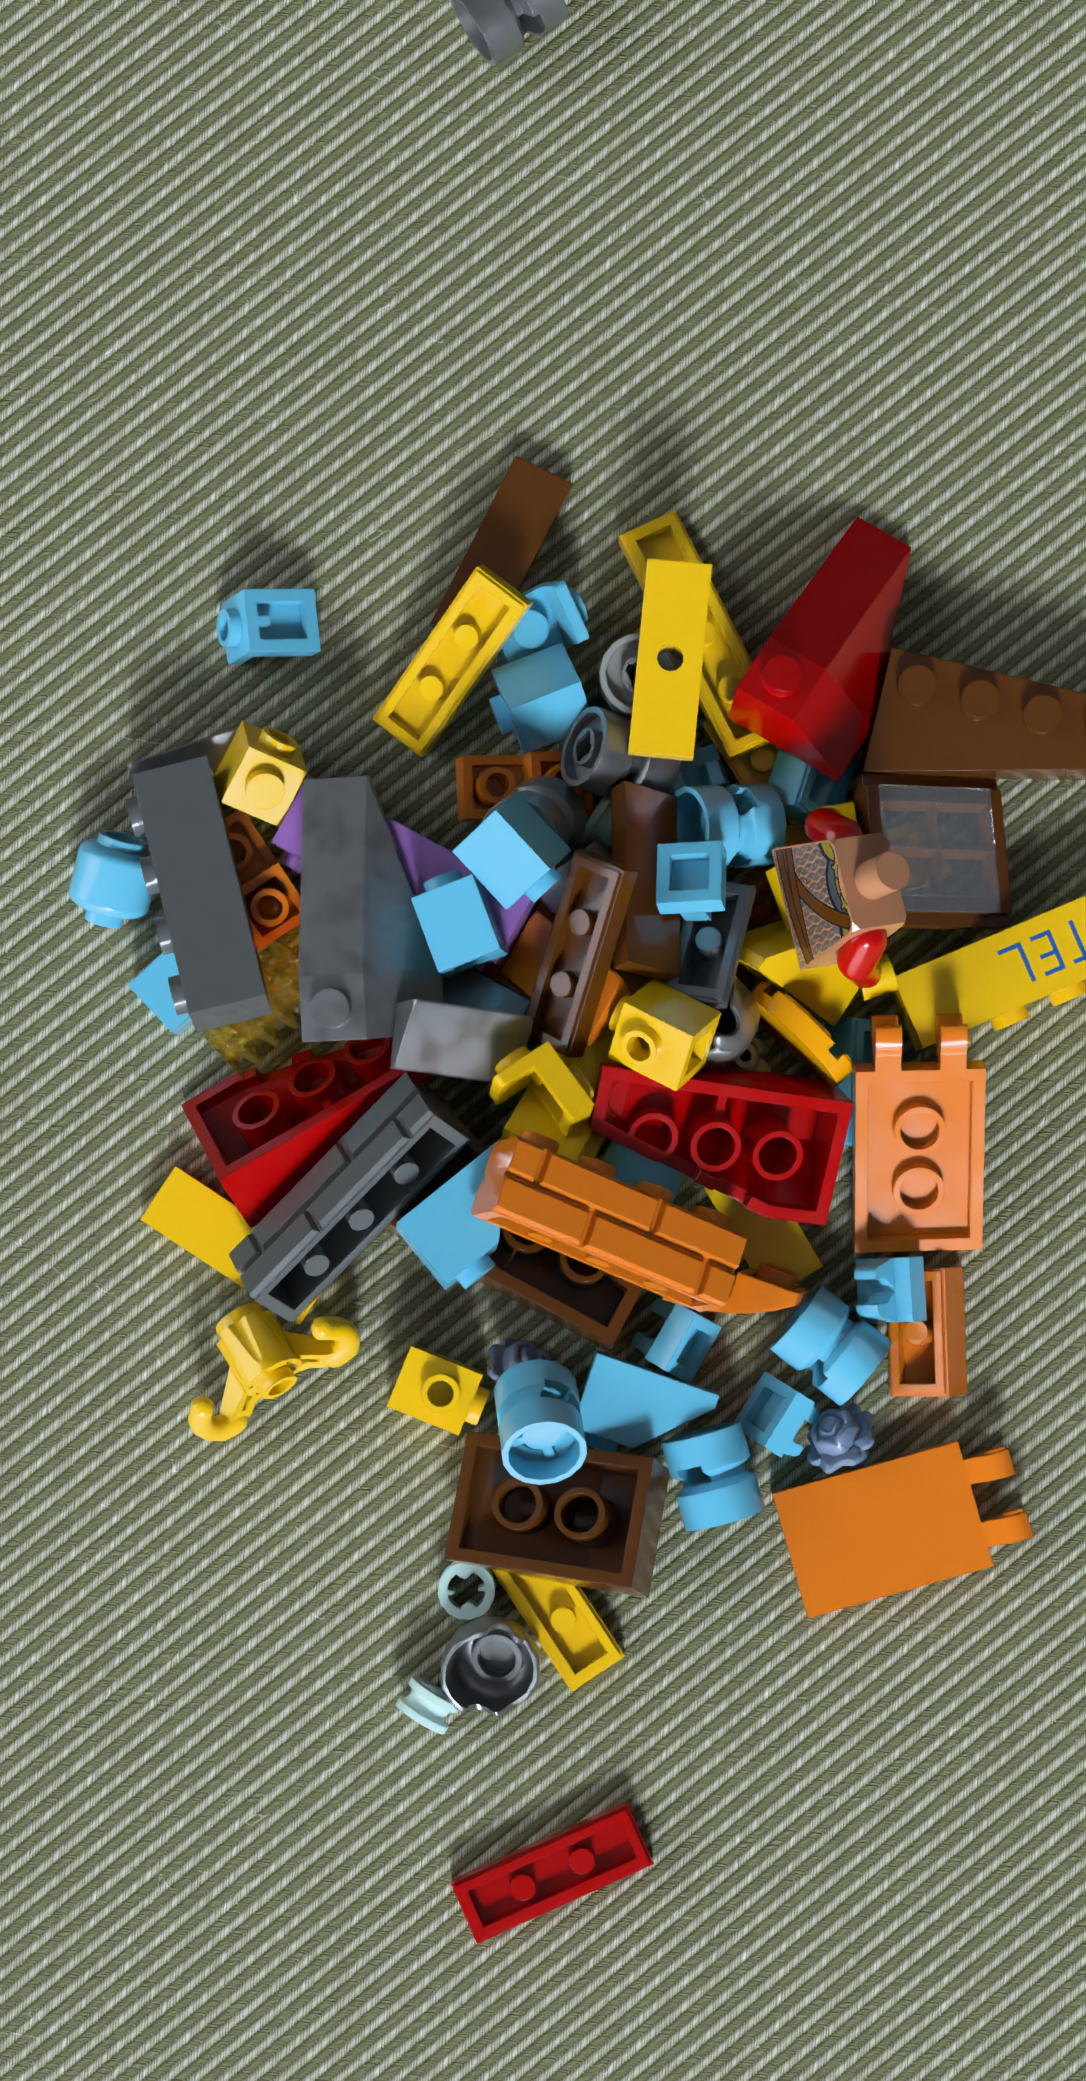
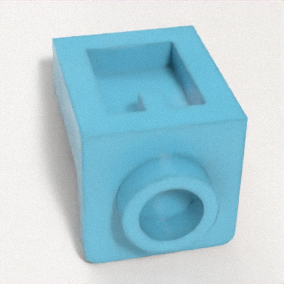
[497,580,589,665]
[217,589,321,664]

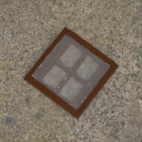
[854,774,1012,930]

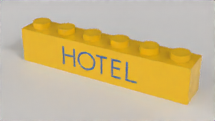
[890,895,1086,1056]

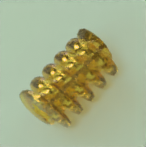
[201,940,301,1078]

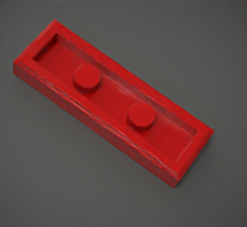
[451,1801,654,1944]

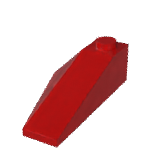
[728,516,911,782]
[181,1037,433,1229]
[588,1062,854,1226]

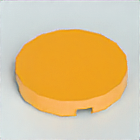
[751,981,853,1087]

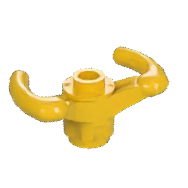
[188,1303,361,1442]

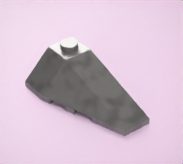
[299,775,446,1042]

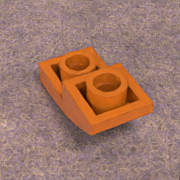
[455,752,594,822]
[225,809,301,950]
[662,1262,811,1313]

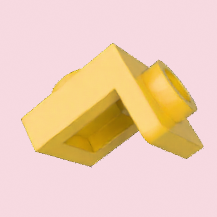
[489,1041,594,1137]

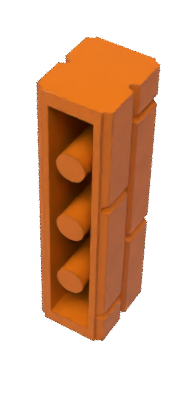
[471,1131,747,1312]

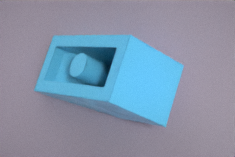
[396,1139,500,1291]
[579,1350,719,1452]

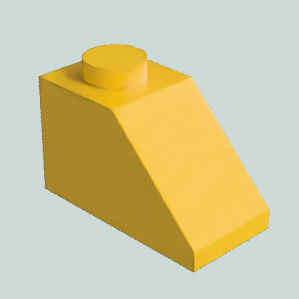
[738,920,859,1027]

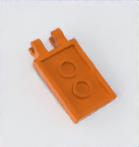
[852,1013,986,1253]
[771,1440,1034,1618]

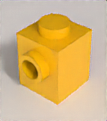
[215,720,307,827]
[608,979,722,1091]
[387,1343,491,1435]

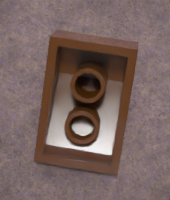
[444,1431,670,1598]

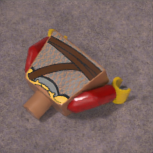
[771,802,910,1001]

